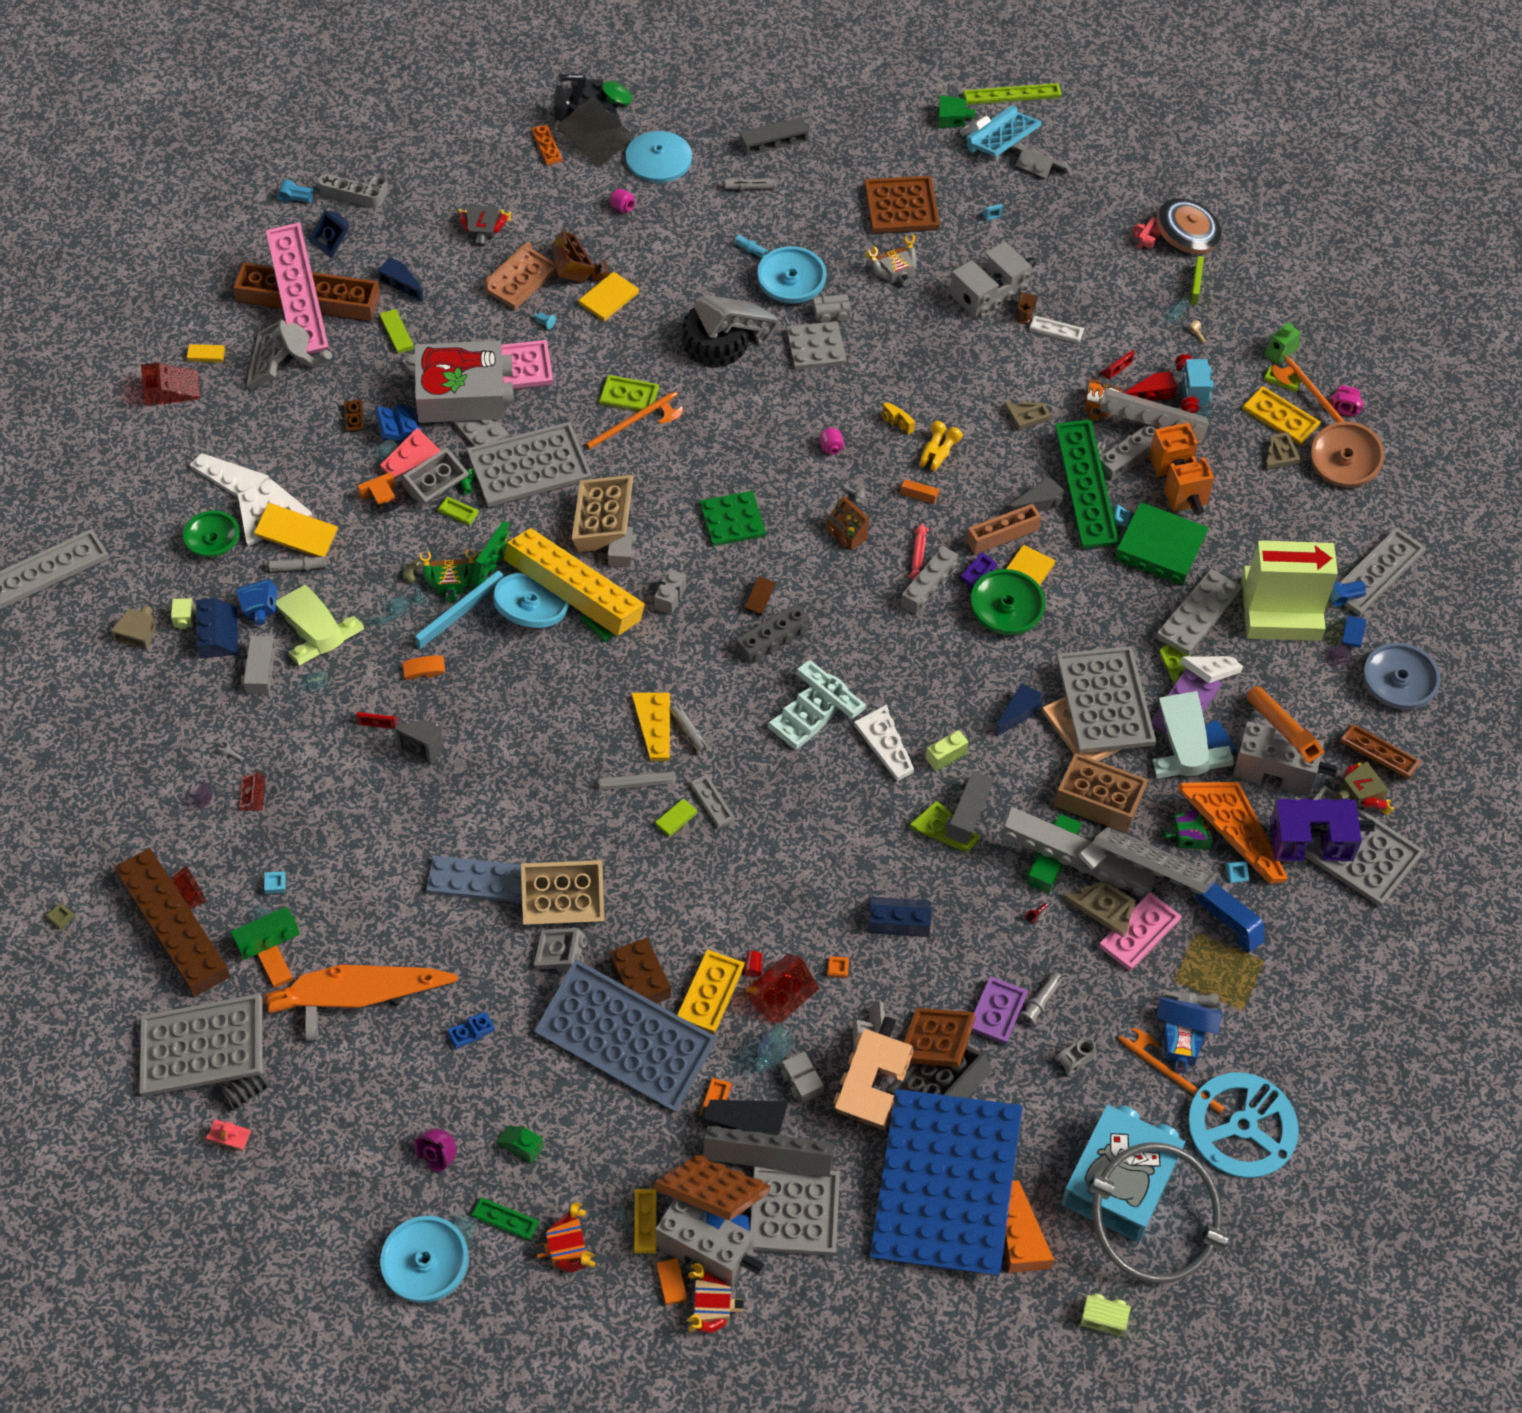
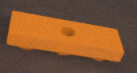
[531,125,562,166]

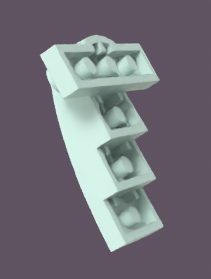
[768,660,866,750]
[1153,691,1234,779]

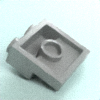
[534,928,587,972]

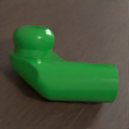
[459,469,475,495]

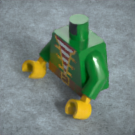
[420,549,478,602]

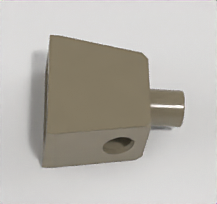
[111,605,156,650]

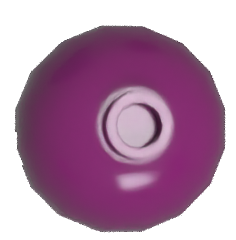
[414,1128,457,1173]

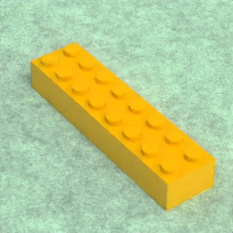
[503,528,645,636]

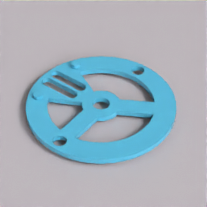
[1188,1072,1298,1178]

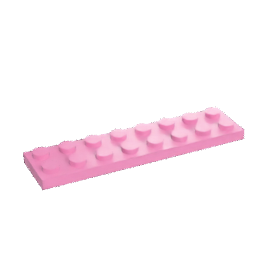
[266,222,329,354]

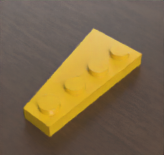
[632,693,670,761]

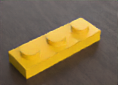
[634,1189,656,1254]

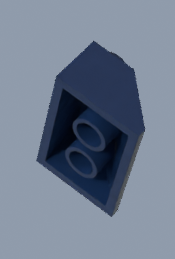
[196,598,239,658]
[868,897,931,937]

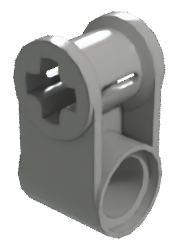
[1055,1038,1095,1076]

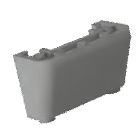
[694,296,779,345]

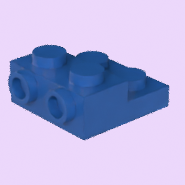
[374,405,421,442]

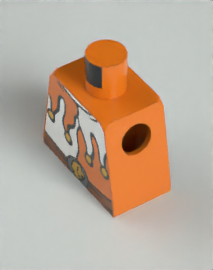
[1085,379,1123,421]

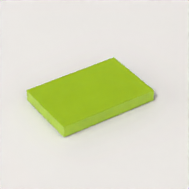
[599,375,659,414]

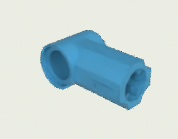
[277,180,313,203]

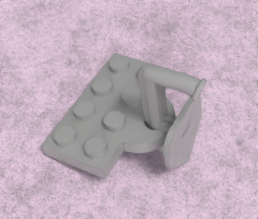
[246,319,332,390]

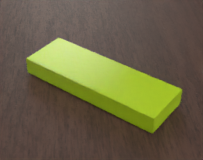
[1190,256,1204,305]
[380,309,414,354]

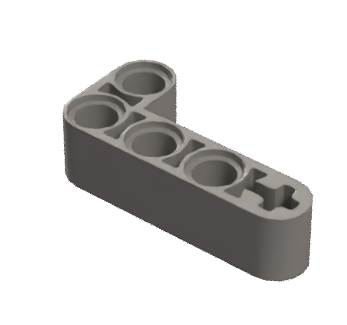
[318,174,388,208]

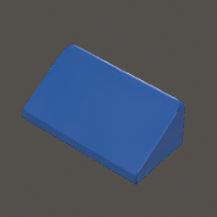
[1205,720,1237,755]

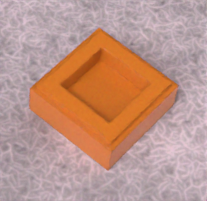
[827,956,849,978]

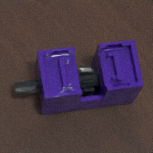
[1270,798,1375,861]

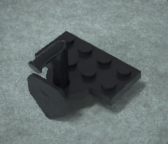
[554,73,622,129]

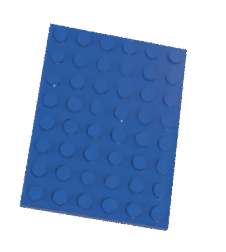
[870,1089,1023,1277]

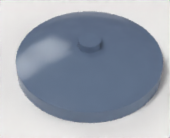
[1363,643,1441,710]

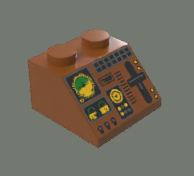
[826,496,869,551]

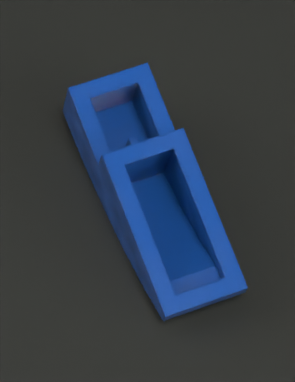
[1157,997,1222,1034]

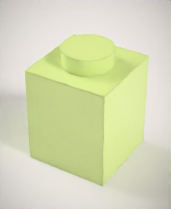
[171,598,194,629]

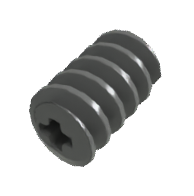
[221,1074,270,1111]

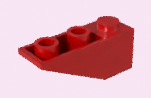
[1125,371,1177,402]

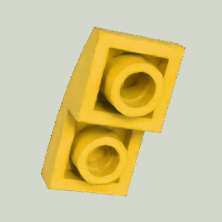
[882,402,915,435]

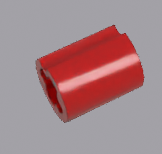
[745,950,763,977]

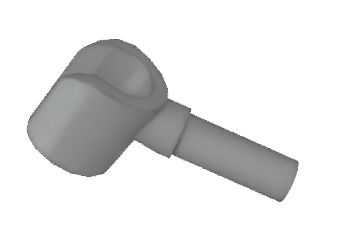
[843,486,865,504]
[218,741,244,762]

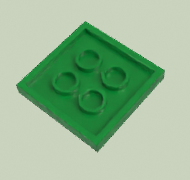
[700,491,766,547]
[470,520,510,591]

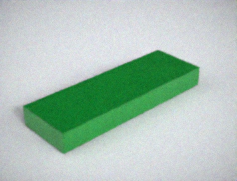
[471,1197,539,1242]

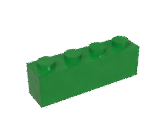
[1026,814,1082,893]

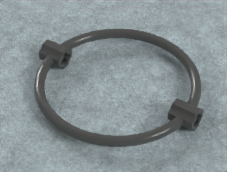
[1086,1142,1228,1283]

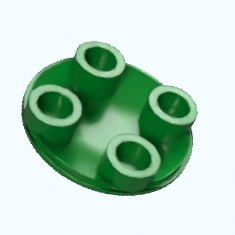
[602,81,632,106]

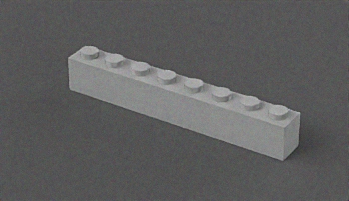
[999,807,1156,897]

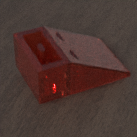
[141,362,201,405]

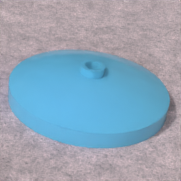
[626,131,692,183]
[758,246,826,303]
[493,573,569,628]
[380,1216,469,1303]

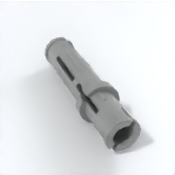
[725,178,775,191]
[269,556,327,573]
[670,704,709,754]

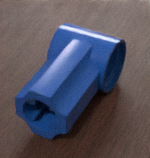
[1329,580,1367,607]

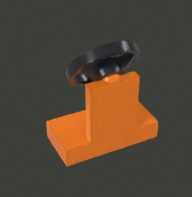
[358,472,401,513]

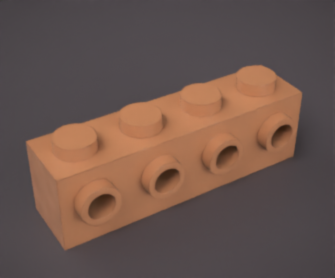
[966,504,1042,554]

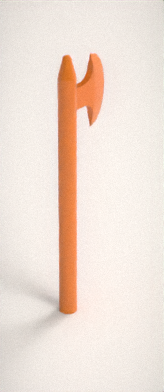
[1272,355,1345,423]
[586,391,683,449]
[1118,1028,1225,1114]

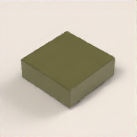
[45,902,75,930]

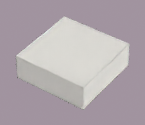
[1078,842,1107,870]

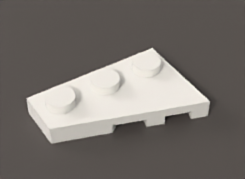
[1180,656,1243,683]

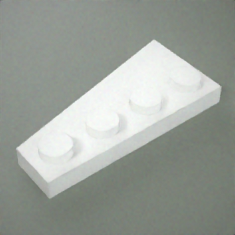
[189,453,269,498]
[854,705,914,781]

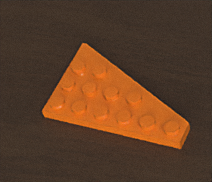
[1177,782,1288,884]

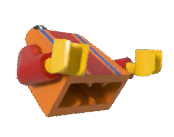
[535,1202,595,1273]

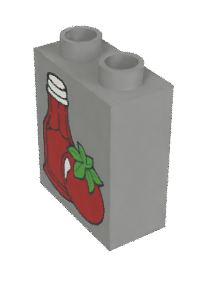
[415,341,514,423]

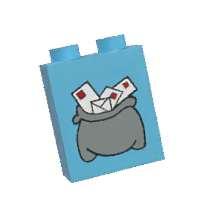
[1061,1104,1186,1243]

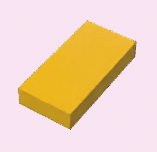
[187,344,225,363]

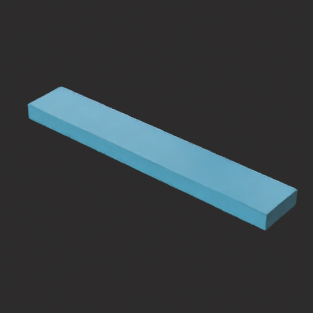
[415,571,503,649]

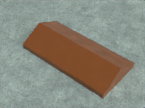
[1340,724,1422,779]

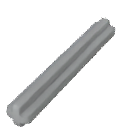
[598,772,676,790]

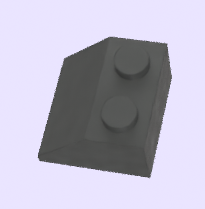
[395,719,444,765]

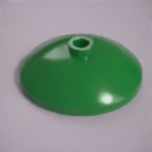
[183,510,240,557]

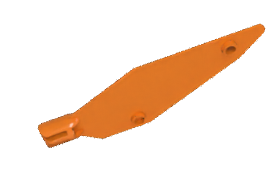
[263,964,458,1014]

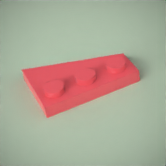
[380,428,440,478]

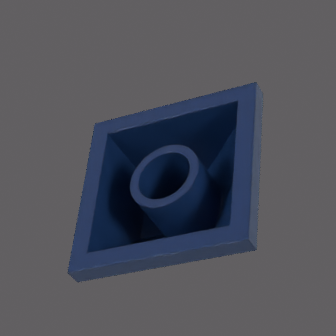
[309,210,349,258]

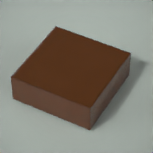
[591,259,610,283]

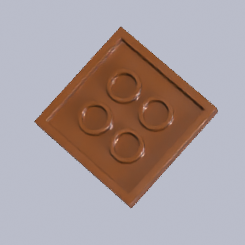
[904,1008,976,1067]

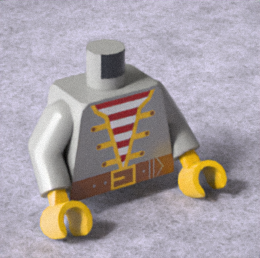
[865,234,917,286]

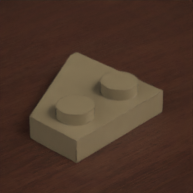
[1004,400,1051,430]
[1266,432,1300,470]

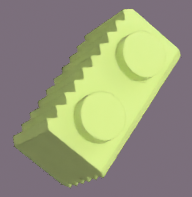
[925,730,968,771]
[1080,1294,1131,1337]

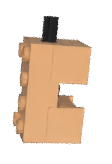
[833,1016,914,1131]

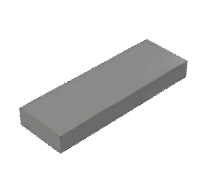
[690,774,735,829]

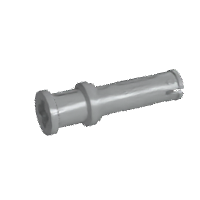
[1019,971,1063,1026]

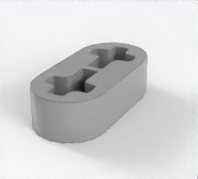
[305,1006,318,1041]

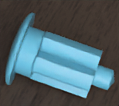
[534,312,556,330]

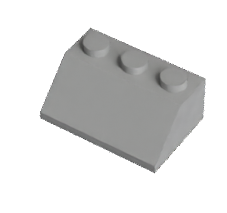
[402,448,469,504]

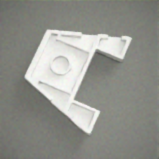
[238,479,313,546]

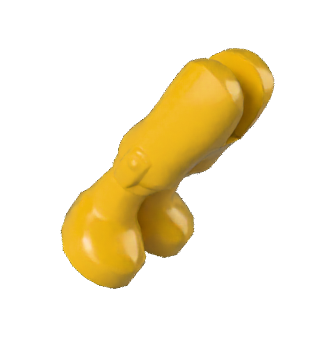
[920,420,963,471]

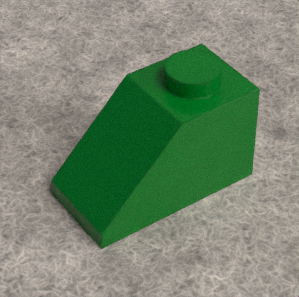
[496,1125,543,1164]

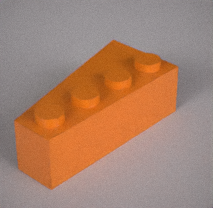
[1004,1180,1054,1273]

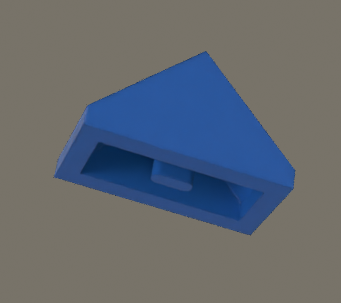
[1342,616,1367,648]

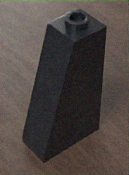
[700,1100,788,1135]

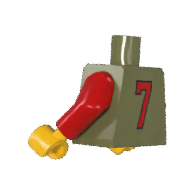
[1337,762,1395,815]

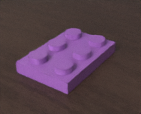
[971,976,1028,1045]

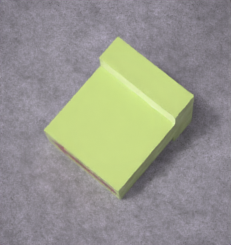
[1241,541,1338,641]

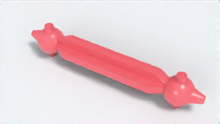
[908,523,929,581]

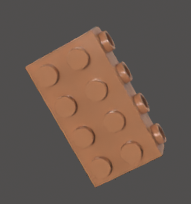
[485,242,557,310]

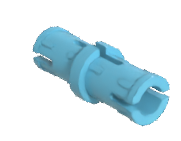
[734,235,768,259]

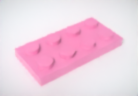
[1099,892,1182,972]

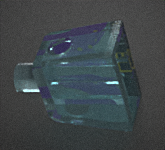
[753,1022,795,1073]

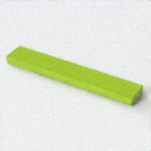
[963,83,1062,105]

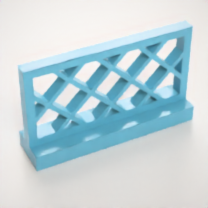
[966,105,1042,157]

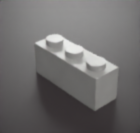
[241,636,276,694]

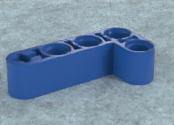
[1195,883,1265,953]

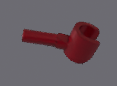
[1025,903,1048,924]

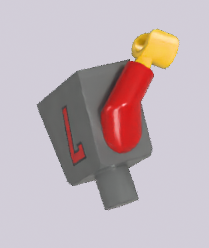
[458,205,511,246]

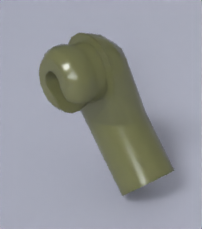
[403,559,422,584]

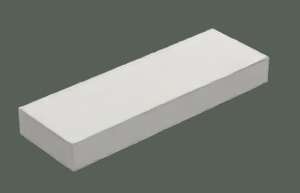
[1029,316,1084,344]

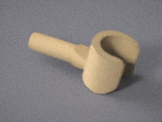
[1189,320,1206,343]

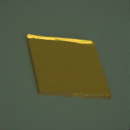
[1175,932,1265,1011]

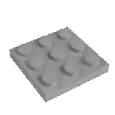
[786,321,847,370]

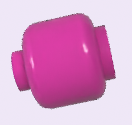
[610,188,635,213]
[819,427,844,455]

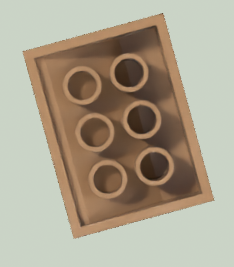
[1053,753,1148,833]

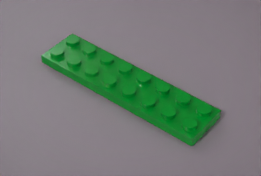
[1055,420,1119,549]

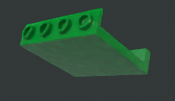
[1115,502,1209,585]

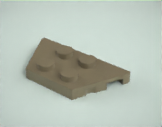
[1064,881,1135,938]

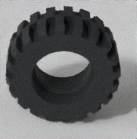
[682,306,749,367]

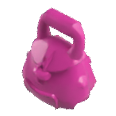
[1329,385,1364,417]

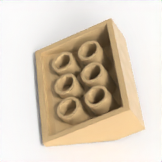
[572,475,633,552]
[521,860,604,925]

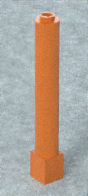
[1247,686,1325,764]

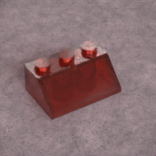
[744,954,820,1026]

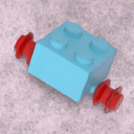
[1175,354,1214,414]

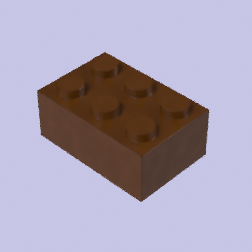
[609,937,671,1004]

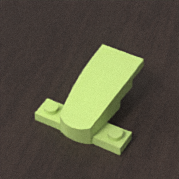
[276,585,364,666]

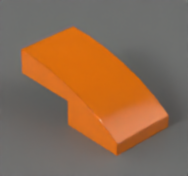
[403,655,445,680]

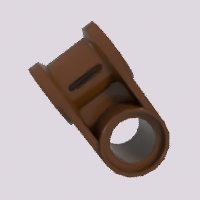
[1016,292,1037,324]

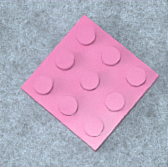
[501,340,553,389]

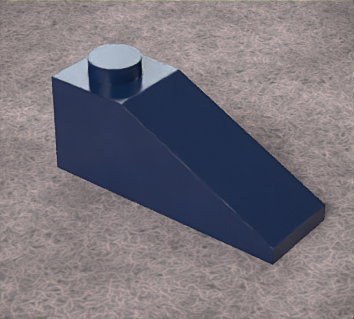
[378,257,424,302]
[995,683,1043,736]

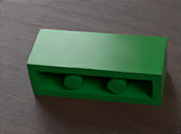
[231,907,300,960]

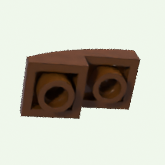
[344,400,364,432]
[745,576,776,615]

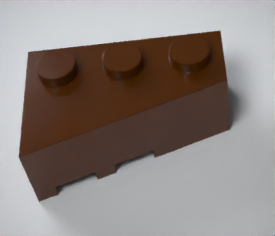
[551,230,595,283]

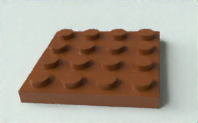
[865,176,940,233]
[654,1156,770,1221]

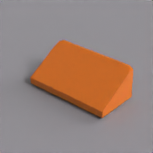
[900,479,940,504]

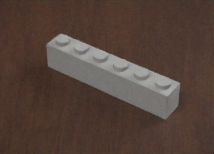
[1100,388,1209,440]

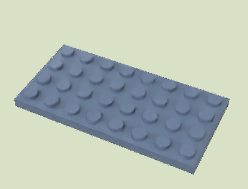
[534,959,718,1112]

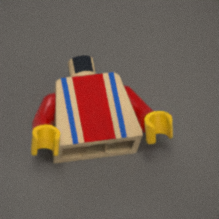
[686,1263,744,1334]

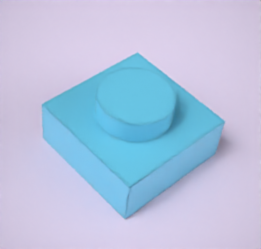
[264,871,286,894]

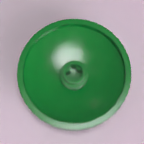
[970,569,1046,636]

